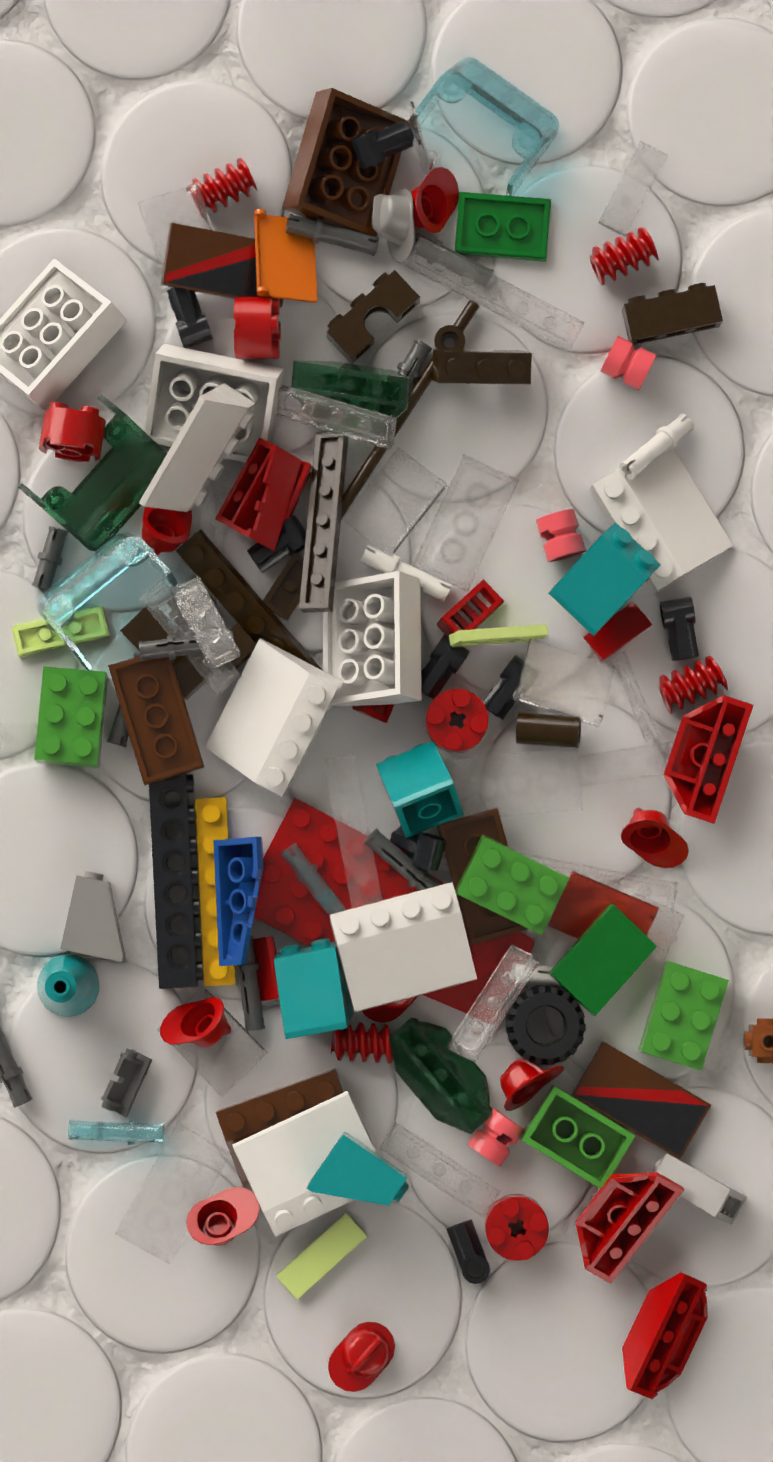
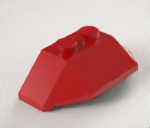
[663,695,753,824]
[575,1172,684,1284]
[622,1272,708,1399]

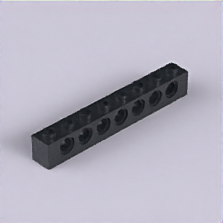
[149,773,204,989]

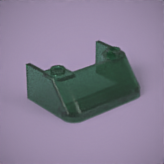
[18,394,167,551]

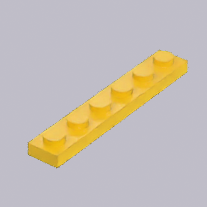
[195,797,236,986]

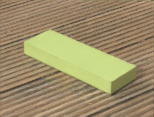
[11,606,110,658]
[449,624,548,647]
[276,1212,367,1300]

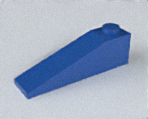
[214,837,264,966]

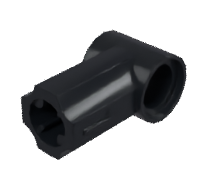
[351,121,414,169]
[167,288,213,348]
[247,515,306,573]
[659,597,699,661]
[421,634,470,699]
[483,655,540,720]
[390,825,447,871]
[446,1219,490,1284]

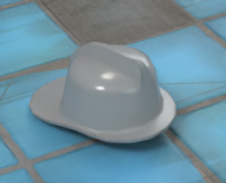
[372,188,415,263]

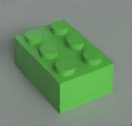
[34,666,108,768]
[455,834,570,935]
[638,961,729,1071]
[520,1084,635,1189]

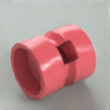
[600,336,656,391]
[536,509,586,562]
[467,1107,525,1167]

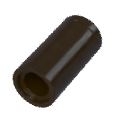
[516,713,581,748]

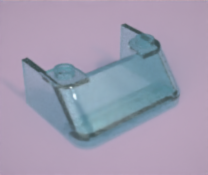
[412,57,559,196]
[36,532,184,671]

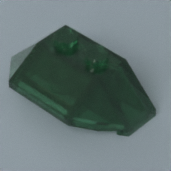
[291,360,410,434]
[389,1017,493,1134]

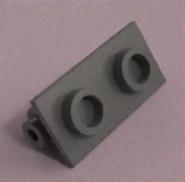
[101,1048,152,1117]

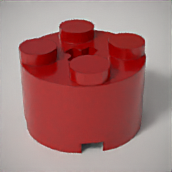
[234,297,281,359]
[39,402,106,462]
[426,689,489,753]
[484,1194,549,1261]

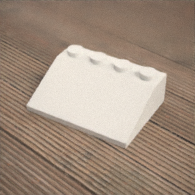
[0,259,127,412]
[143,344,284,463]
[139,383,256,512]
[590,449,733,594]
[323,571,422,707]
[205,638,343,797]
[330,882,477,1012]
[232,1091,378,1237]

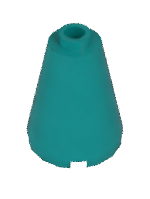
[37,954,99,1017]

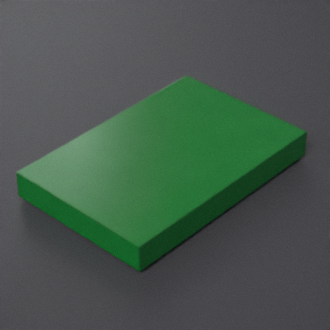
[455,192,551,262]
[548,903,657,1016]

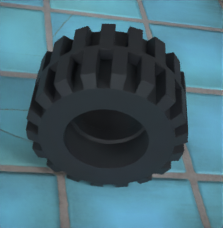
[505,986,586,1065]

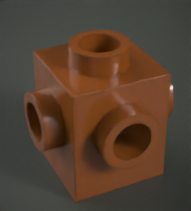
[743,1018,773,1063]

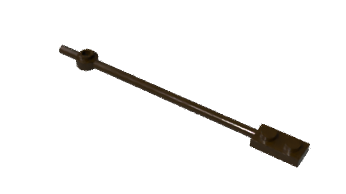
[263,300,480,621]

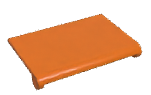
[254,209,317,303]

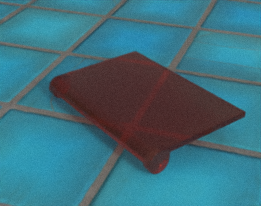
[548,870,659,939]

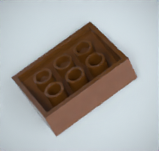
[282,88,410,237]
[216,1068,344,1193]

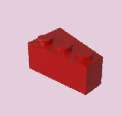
[215,437,302,552]

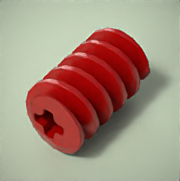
[188,158,258,218]
[589,227,659,286]
[659,655,728,714]
[331,1022,395,1064]

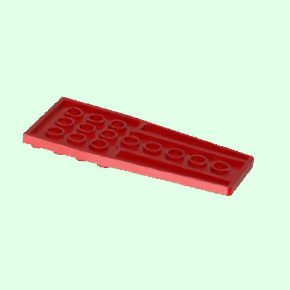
[254,798,534,1023]

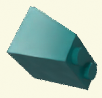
[548,522,661,636]
[376,741,464,838]
[274,938,354,1039]
[307,1131,409,1206]

